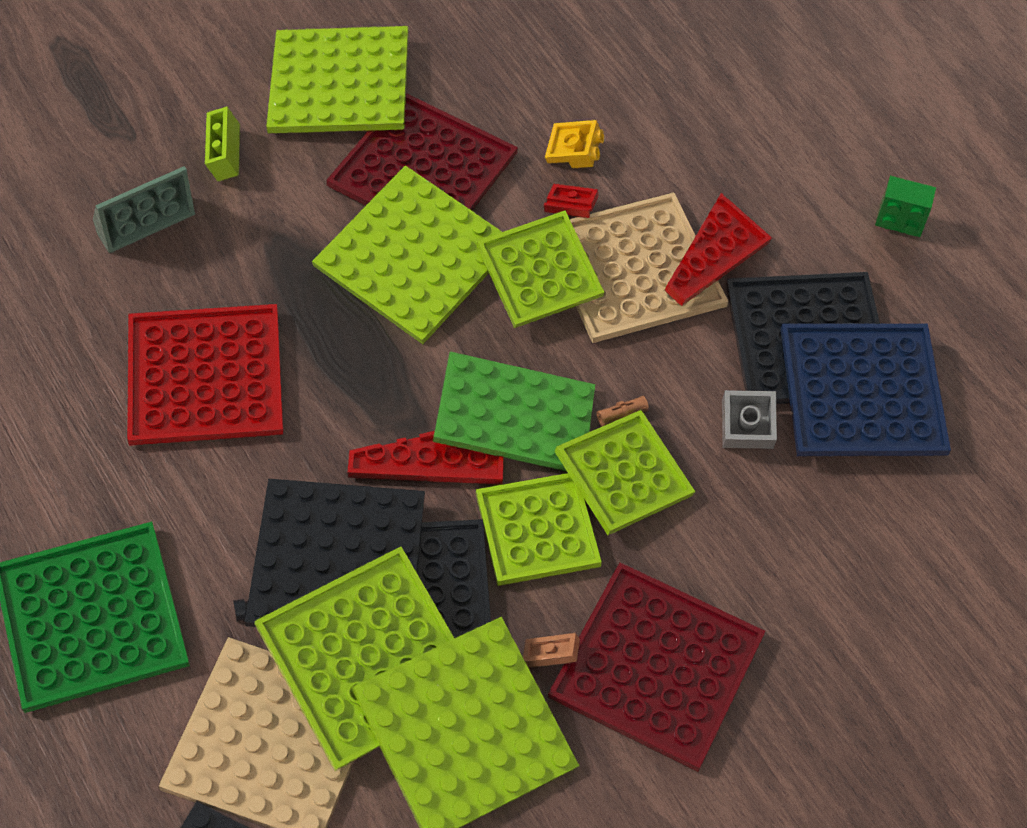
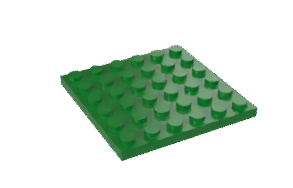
[0,521,190,713]

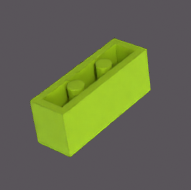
[205,106,240,181]

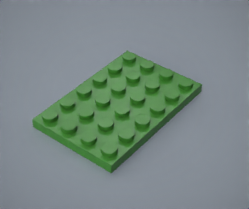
[433,352,595,471]

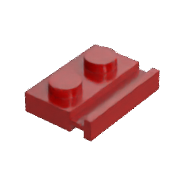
[544,184,599,218]

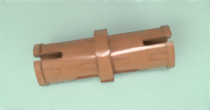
[596,396,649,426]

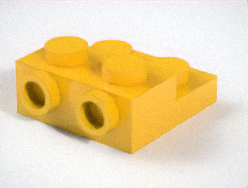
[545,120,604,168]

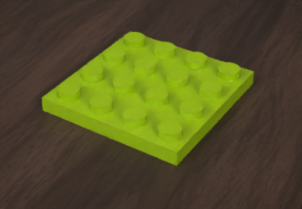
[476,211,604,328]
[554,410,695,535]
[476,473,602,586]

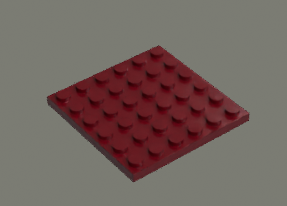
[326,93,518,211]
[548,562,766,772]

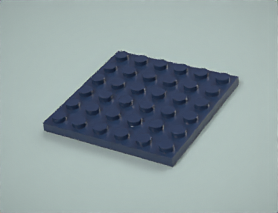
[781,324,951,456]

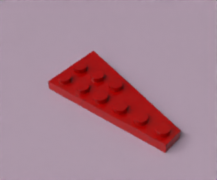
[664,193,772,306]
[347,431,504,485]

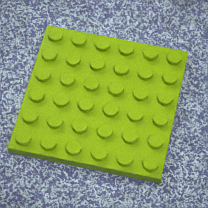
[266,26,409,133]
[312,166,502,345]
[254,547,454,771]
[352,616,579,828]

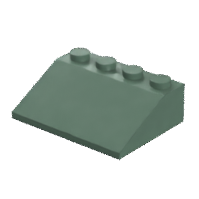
[93,166,195,253]

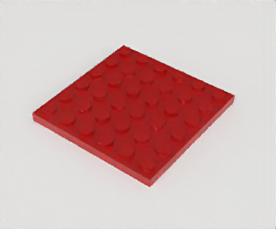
[127,304,284,446]

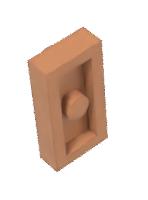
[523,633,580,668]

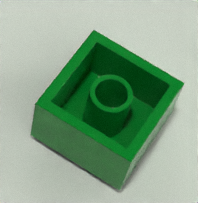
[875,176,936,237]

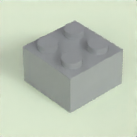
[722,390,777,449]

